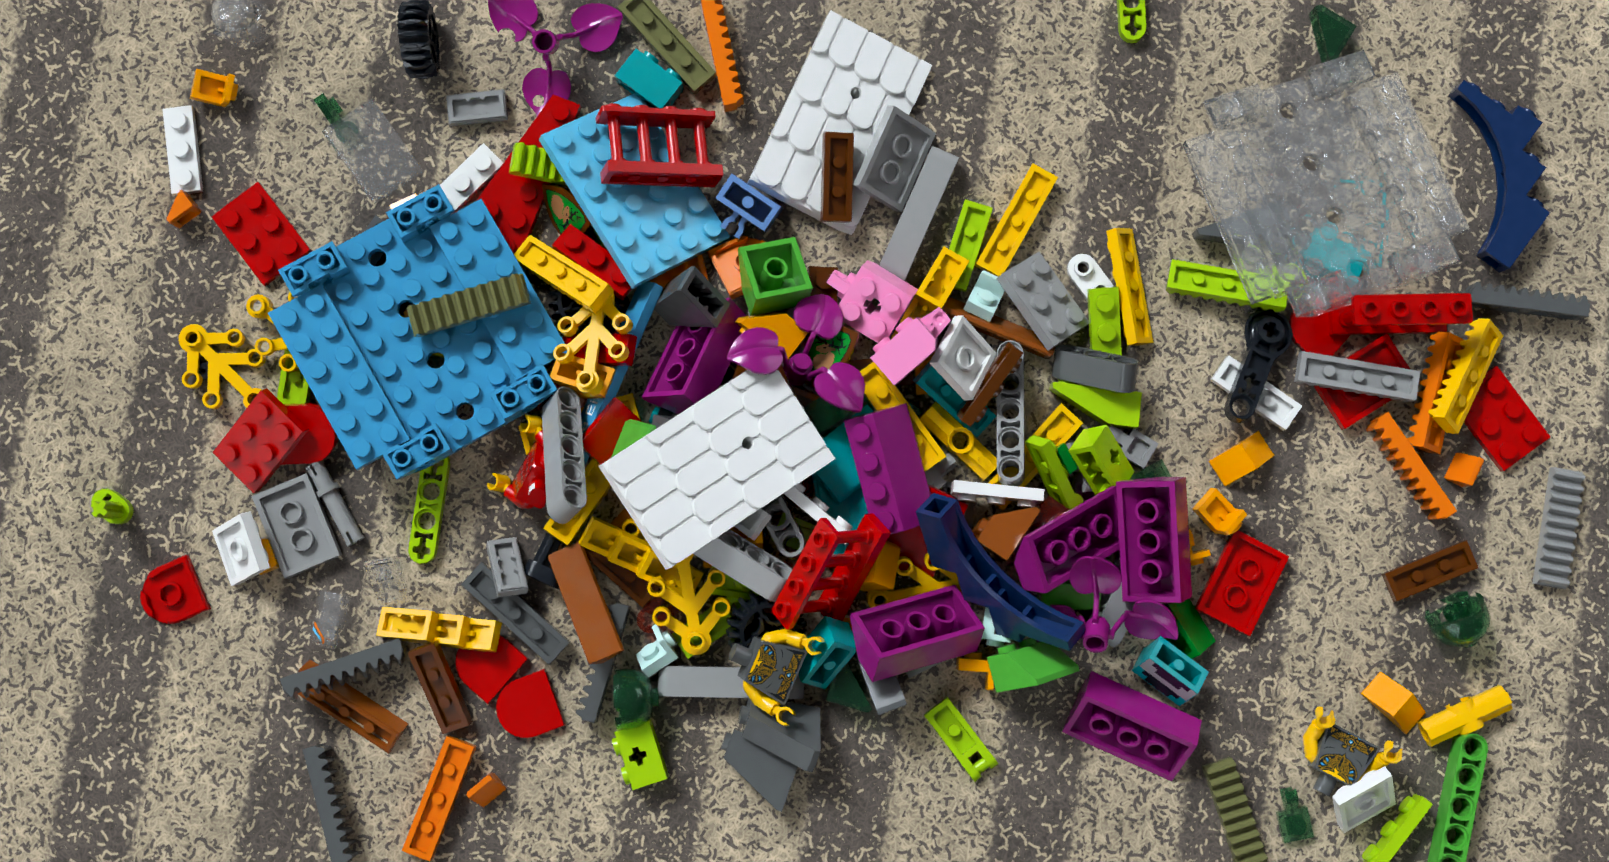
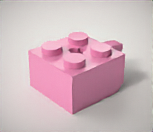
[827,260,918,343]
[870,307,951,385]

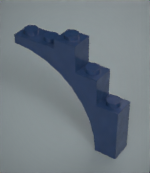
[1448,80,1550,273]
[916,493,1086,651]

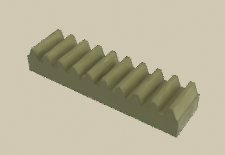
[617,0,717,94]
[407,273,531,337]
[1202,757,1268,862]

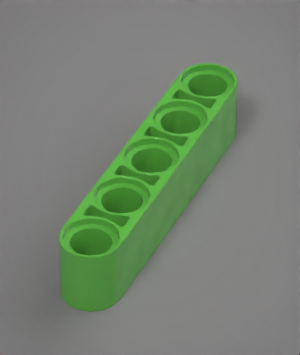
[1428,733,1488,862]

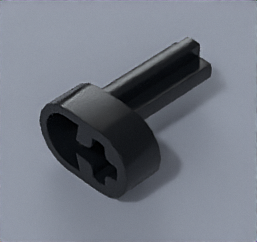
[524,533,561,590]

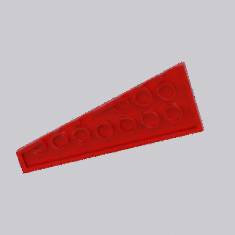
[476,94,582,254]

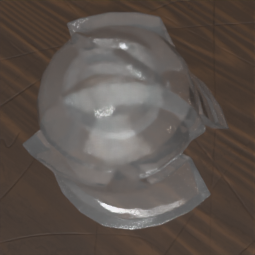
[211,0,271,49]

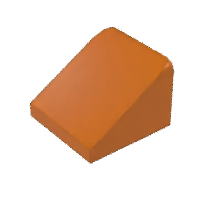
[166,189,201,228]
[1444,453,1484,487]
[466,773,506,807]

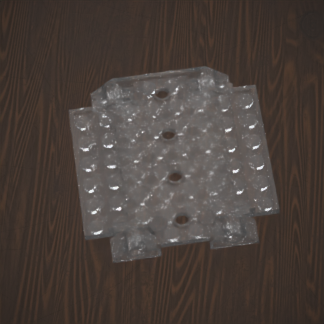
[1183,50,1470,317]

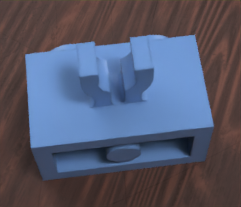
[716,173,783,239]

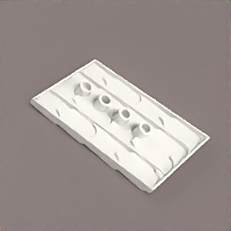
[747,10,932,235]
[598,370,835,570]

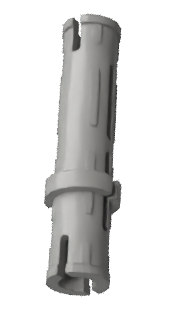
[305,460,365,547]

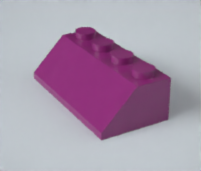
[642,298,747,414]
[844,403,931,534]
[1116,477,1192,603]
[1014,486,1120,593]
[850,585,985,682]
[1062,671,1202,781]

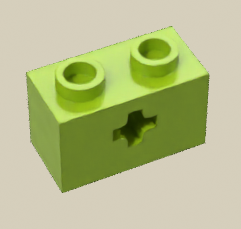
[1068,425,1135,495]
[612,719,669,790]

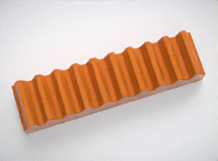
[701,0,744,112]
[1407,332,1464,454]
[1366,412,1457,520]
[402,735,476,862]

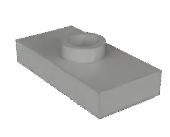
[446,89,508,126]
[486,537,528,598]

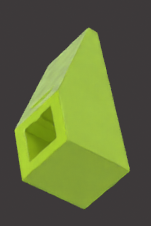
[1049,379,1142,429]

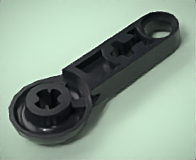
[1224,309,1293,424]

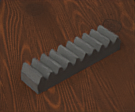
[1464,282,1590,321]
[461,562,570,665]
[576,603,631,723]
[280,638,405,702]
[302,743,359,862]

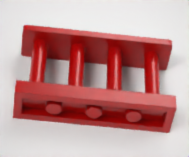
[595,103,723,188]
[1328,293,1473,335]
[772,513,891,630]

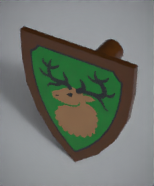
[542,183,592,235]
[805,325,860,388]

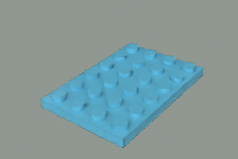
[539,94,730,289]

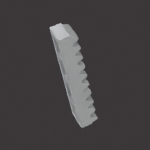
[1294,351,1420,402]
[1532,467,1586,589]

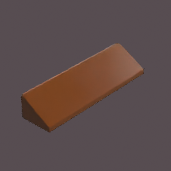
[943,297,1055,359]
[548,542,624,664]
[298,660,408,754]

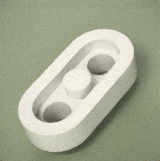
[1067,254,1114,302]

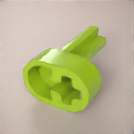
[91,489,134,524]

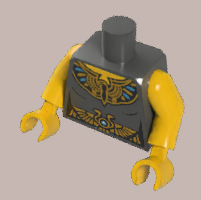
[729,629,825,726]
[1303,706,1403,797]

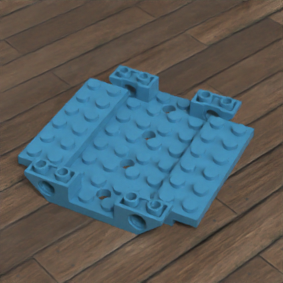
[268,184,567,480]

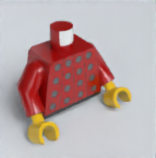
[487,415,546,509]

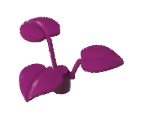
[488,0,623,116]
[727,294,865,413]
[1036,556,1178,653]

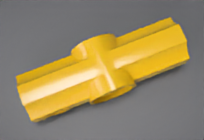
[919,402,997,481]
[1417,685,1513,747]

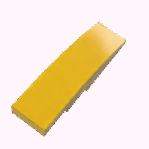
[890,246,969,339]
[579,516,704,597]
[376,607,502,652]

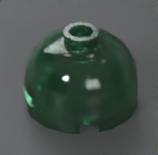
[1425,591,1490,648]
[613,669,659,730]

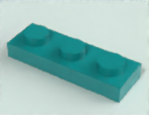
[913,361,996,438]

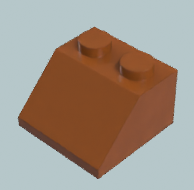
[972,507,1040,562]

